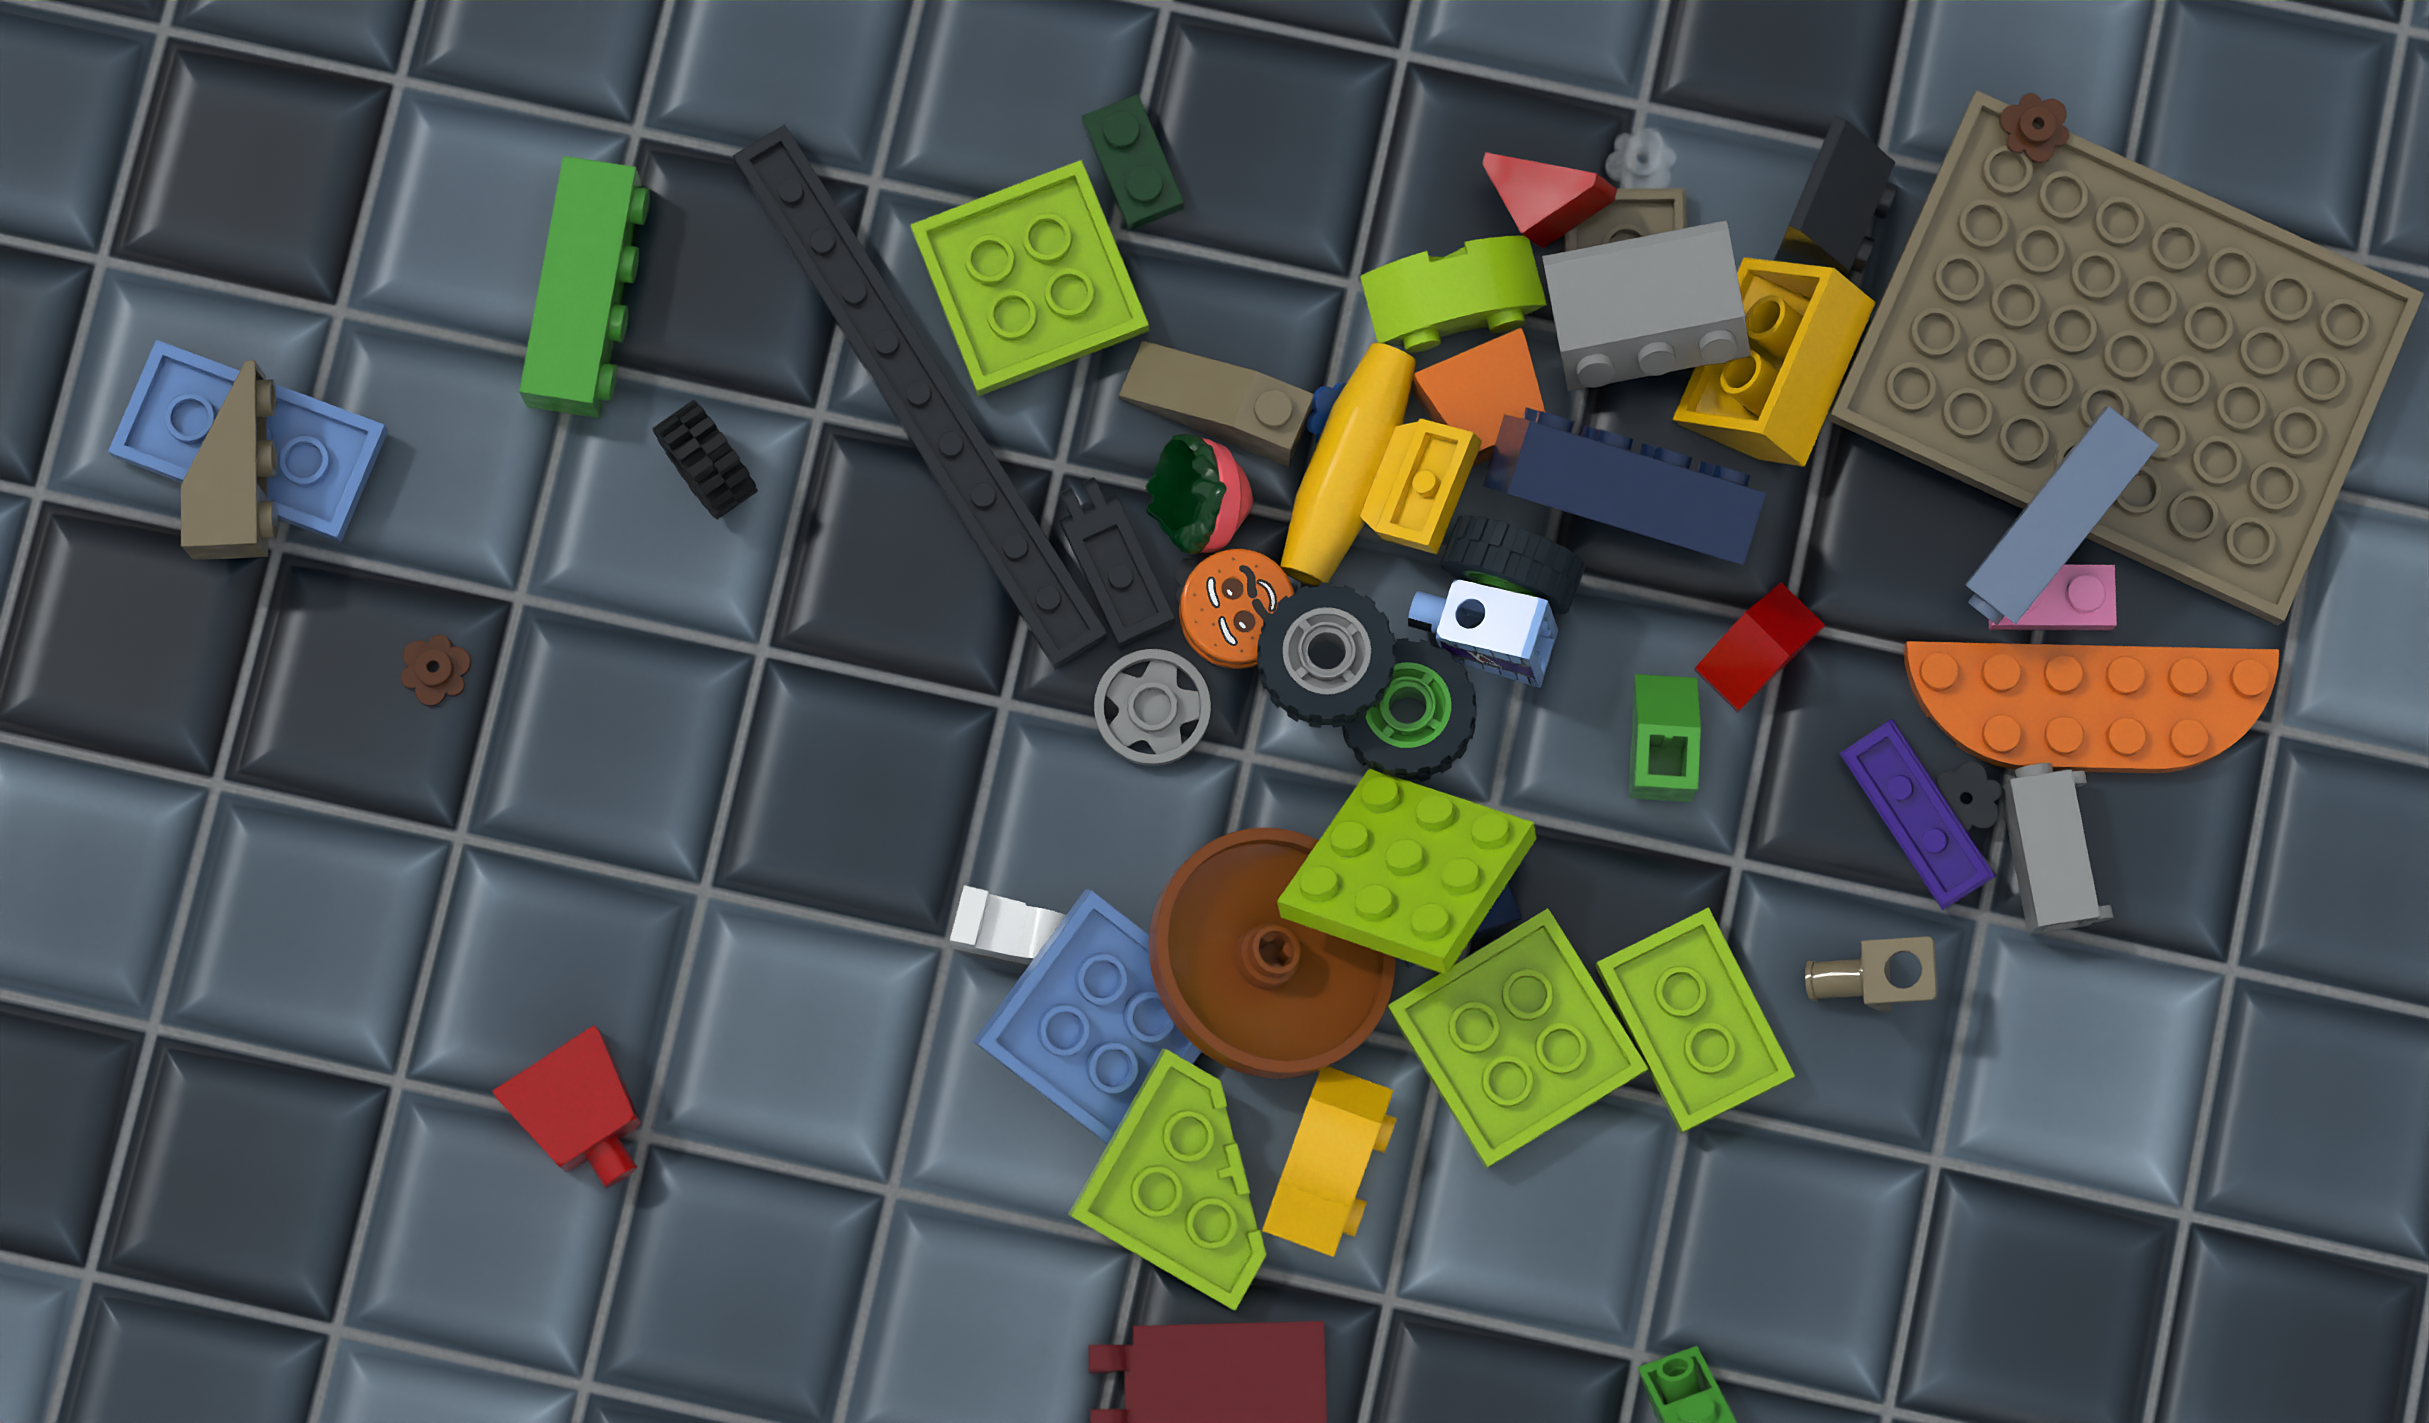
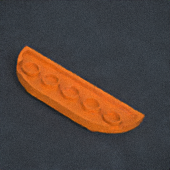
[1903,641,2279,773]

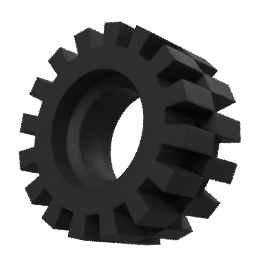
[652,400,758,520]

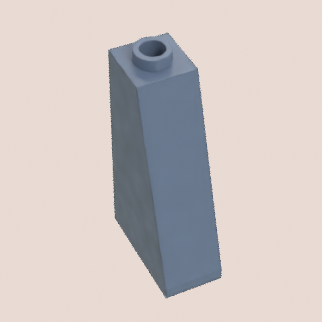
[1965,406,2159,625]

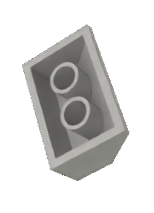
[1542,220,1751,391]

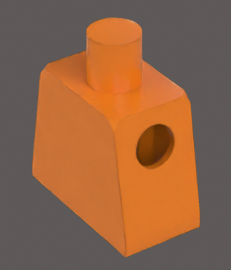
[1411,328,1545,467]

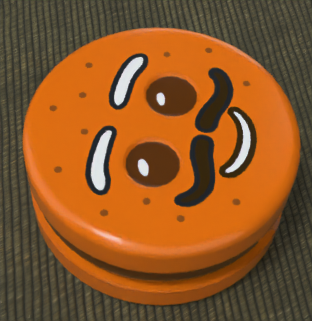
[1179,549,1295,669]

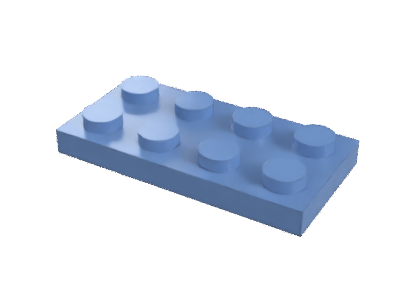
[108,340,389,543]

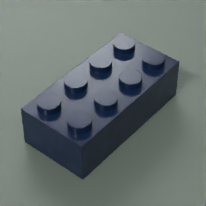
[1482,407,1766,565]

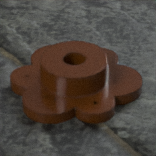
[1999,93,2069,163]
[400,635,471,706]

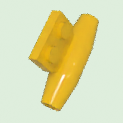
[1280,343,1482,587]

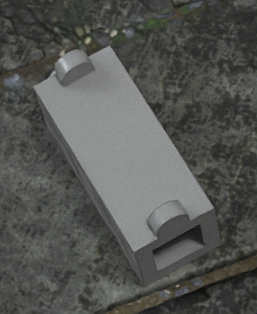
[2001,763,2114,935]

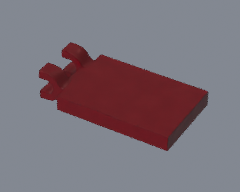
[1088,1321,1327,1423]

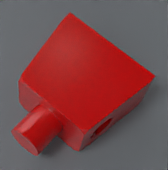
[492,1025,641,1188]

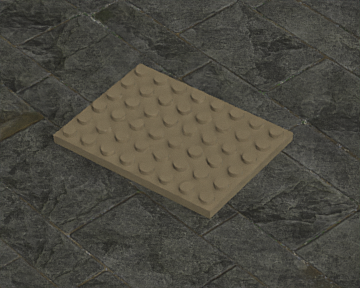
[1827,90,2424,625]

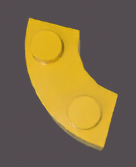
[1262,1067,1397,1257]

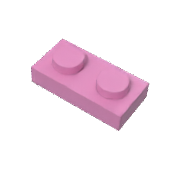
[1989,565,2117,630]

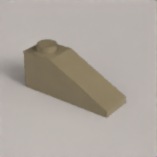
[1119,341,1314,467]

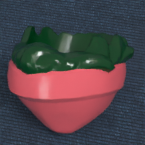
[1145,434,1253,555]

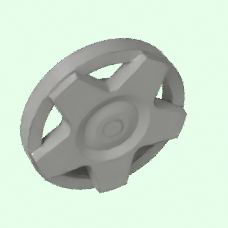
[1094,649,1211,766]

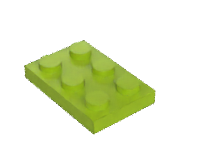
[1595,907,1795,1134]

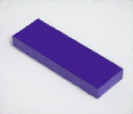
[1840,719,1997,910]

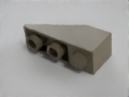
[181,360,278,560]

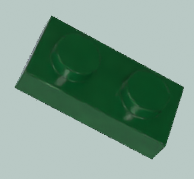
[1082,94,1184,231]

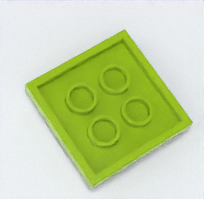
[910,160,1149,397]
[1277,768,1537,975]
[1387,908,1649,1169]

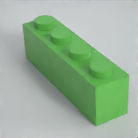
[519,156,650,418]

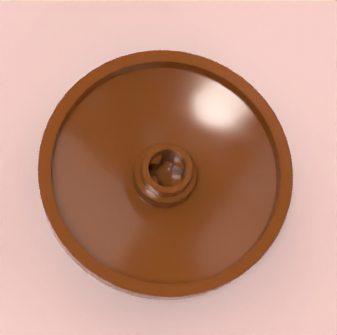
[1148,827,1396,1079]

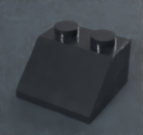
[1774,116,1898,278]

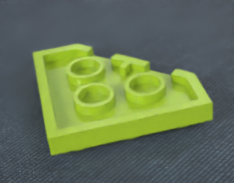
[1068,1049,1266,1311]

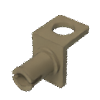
[1805,936,1938,1012]

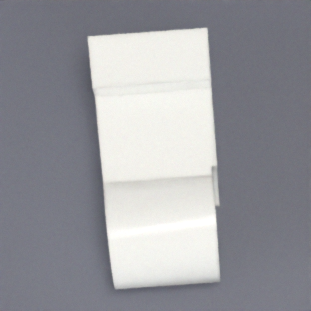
[950,885,1066,965]

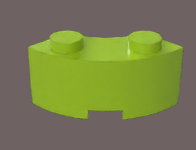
[1360,236,1547,353]

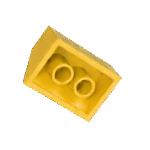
[1672,257,1876,467]

